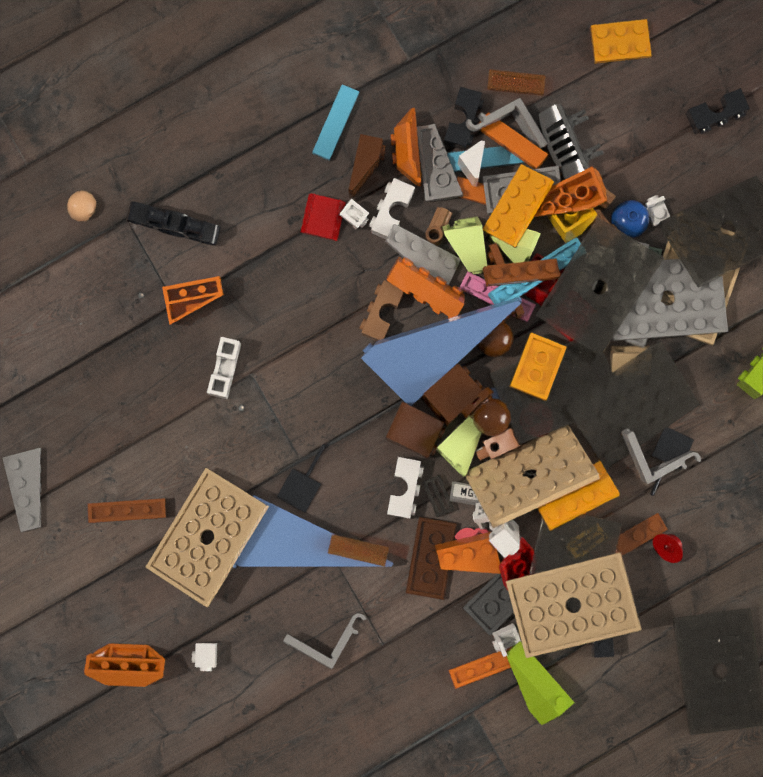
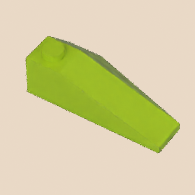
[506,641,574,725]

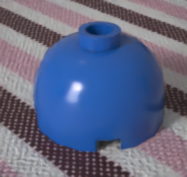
[611,200,649,239]

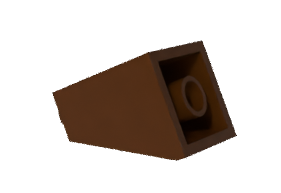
[421,363,483,427]
[386,402,446,459]

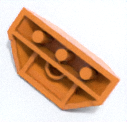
[390,108,421,186]
[84,644,165,687]

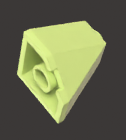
[442,217,487,274]
[488,229,541,263]
[436,417,482,477]

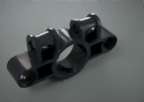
[126,201,221,246]

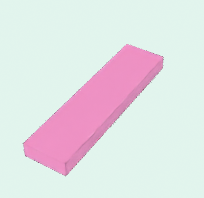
[460,272,536,322]

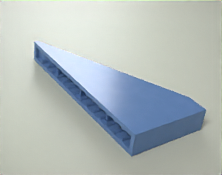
[361,297,522,406]
[233,495,393,568]

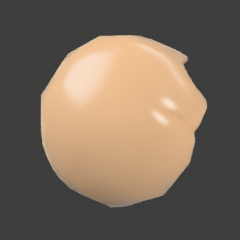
[67,190,96,221]

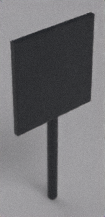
[650,426,694,496]
[277,444,325,512]

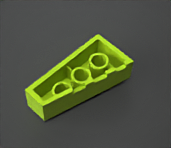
[737,348,763,399]

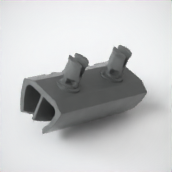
[539,104,604,179]

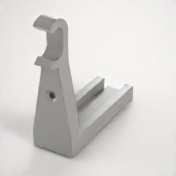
[466,98,548,150]
[621,428,701,484]
[283,613,366,670]

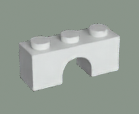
[369,178,415,239]
[207,337,241,399]
[387,457,424,519]
[489,519,520,558]

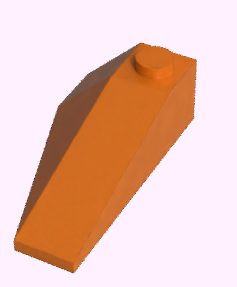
[534,166,607,217]

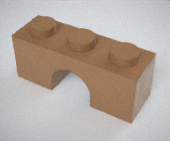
[360,280,404,341]

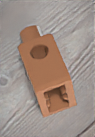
[475,428,521,461]

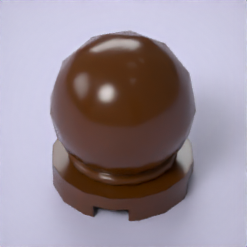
[477,315,513,357]
[461,387,511,436]

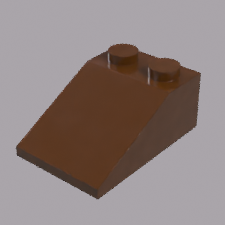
[348,134,386,198]

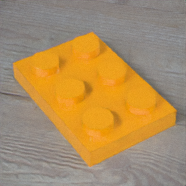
[590,19,652,64]
[509,333,566,401]

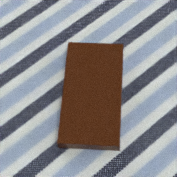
[406,517,457,600]

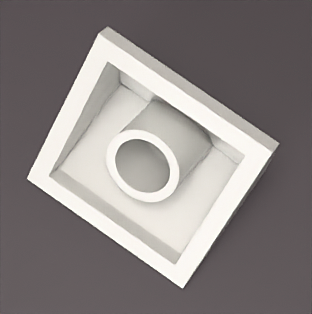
[457,141,485,187]

